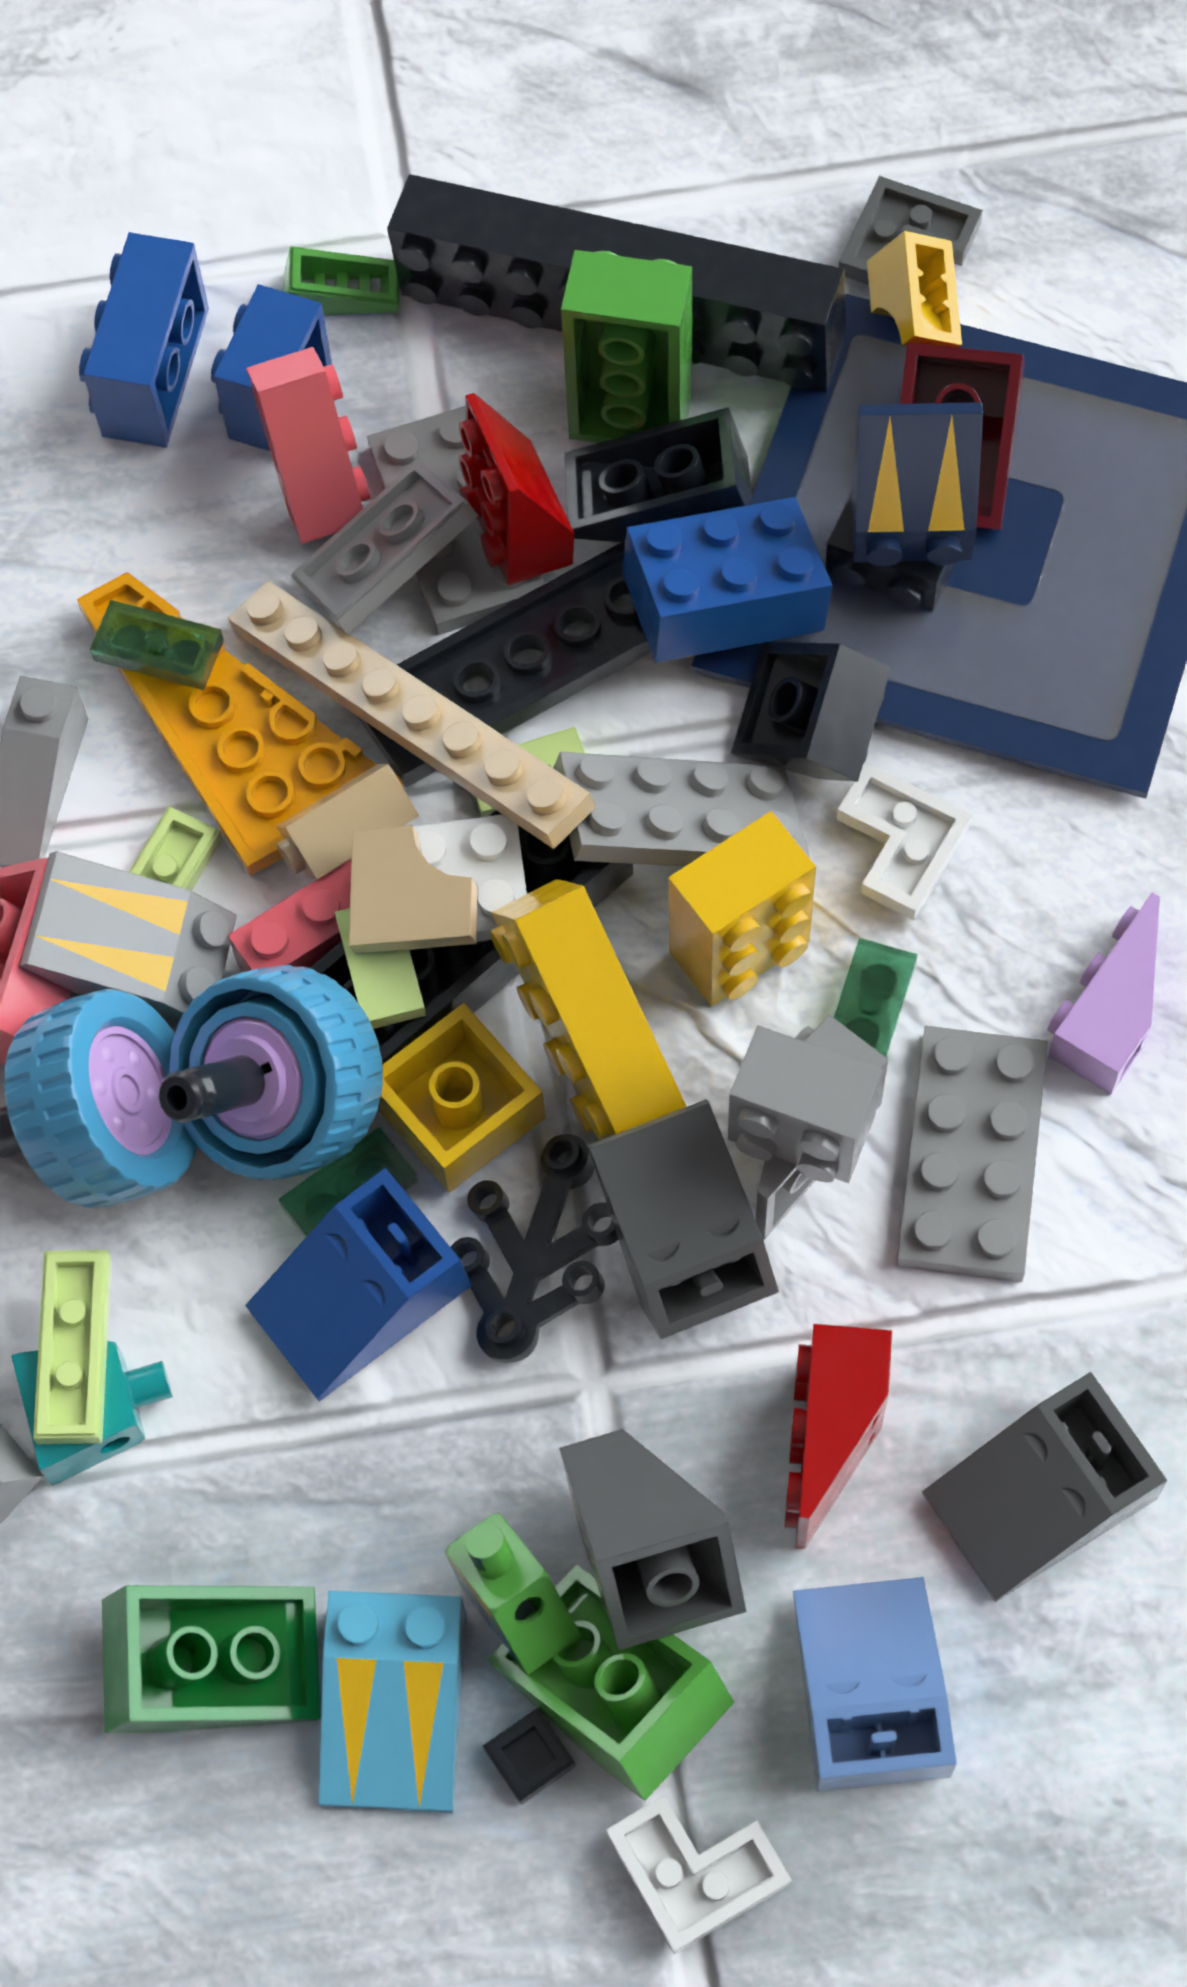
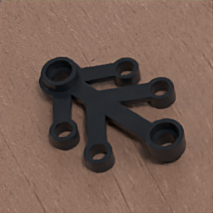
[451,1134,618,1363]

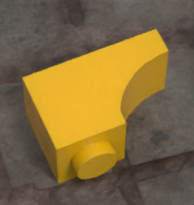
[867,231,962,348]

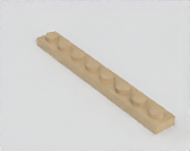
[227,580,596,849]

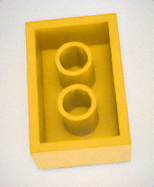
[668,811,816,1007]

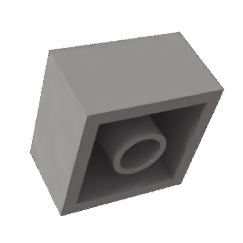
[728,1025,883,1184]

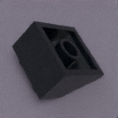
[730,642,891,782]

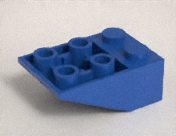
[245,1167,472,1402]

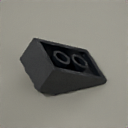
[564,407,753,543]

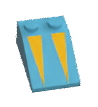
[319,1591,466,1813]

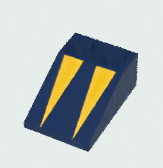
[851,402,983,566]

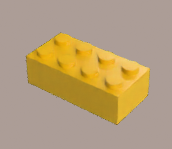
[490,879,687,1140]

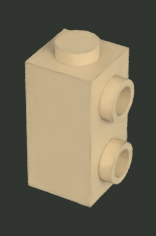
[276,764,420,880]

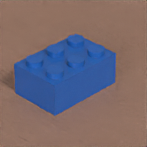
[79,232,209,448]
[622,497,832,663]

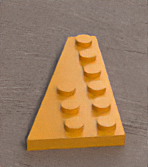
[77,572,405,876]

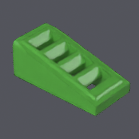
[283,246,399,315]

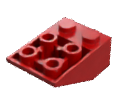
[459,393,575,586]
[784,1324,893,1549]

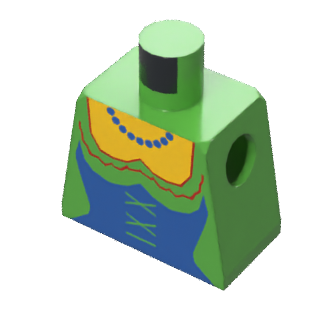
[444,1513,581,1675]

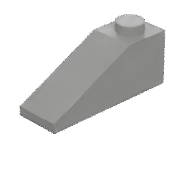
[0,676,89,867]

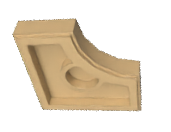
[349,825,477,954]

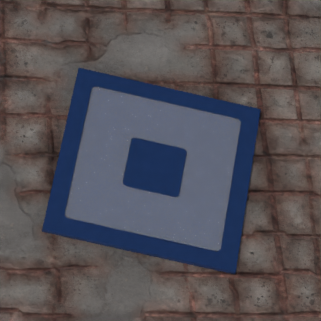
[691,294,1187,799]

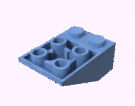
[793,1577,957,1792]

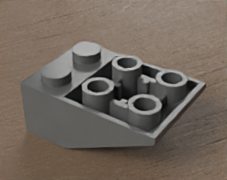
[587,1099,779,1339]
[922,1372,1168,1603]

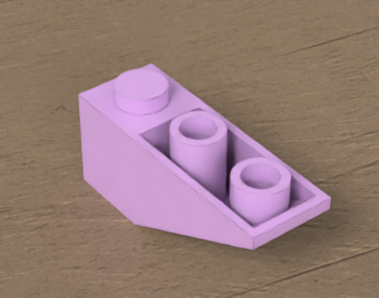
[1047,892,1160,1095]

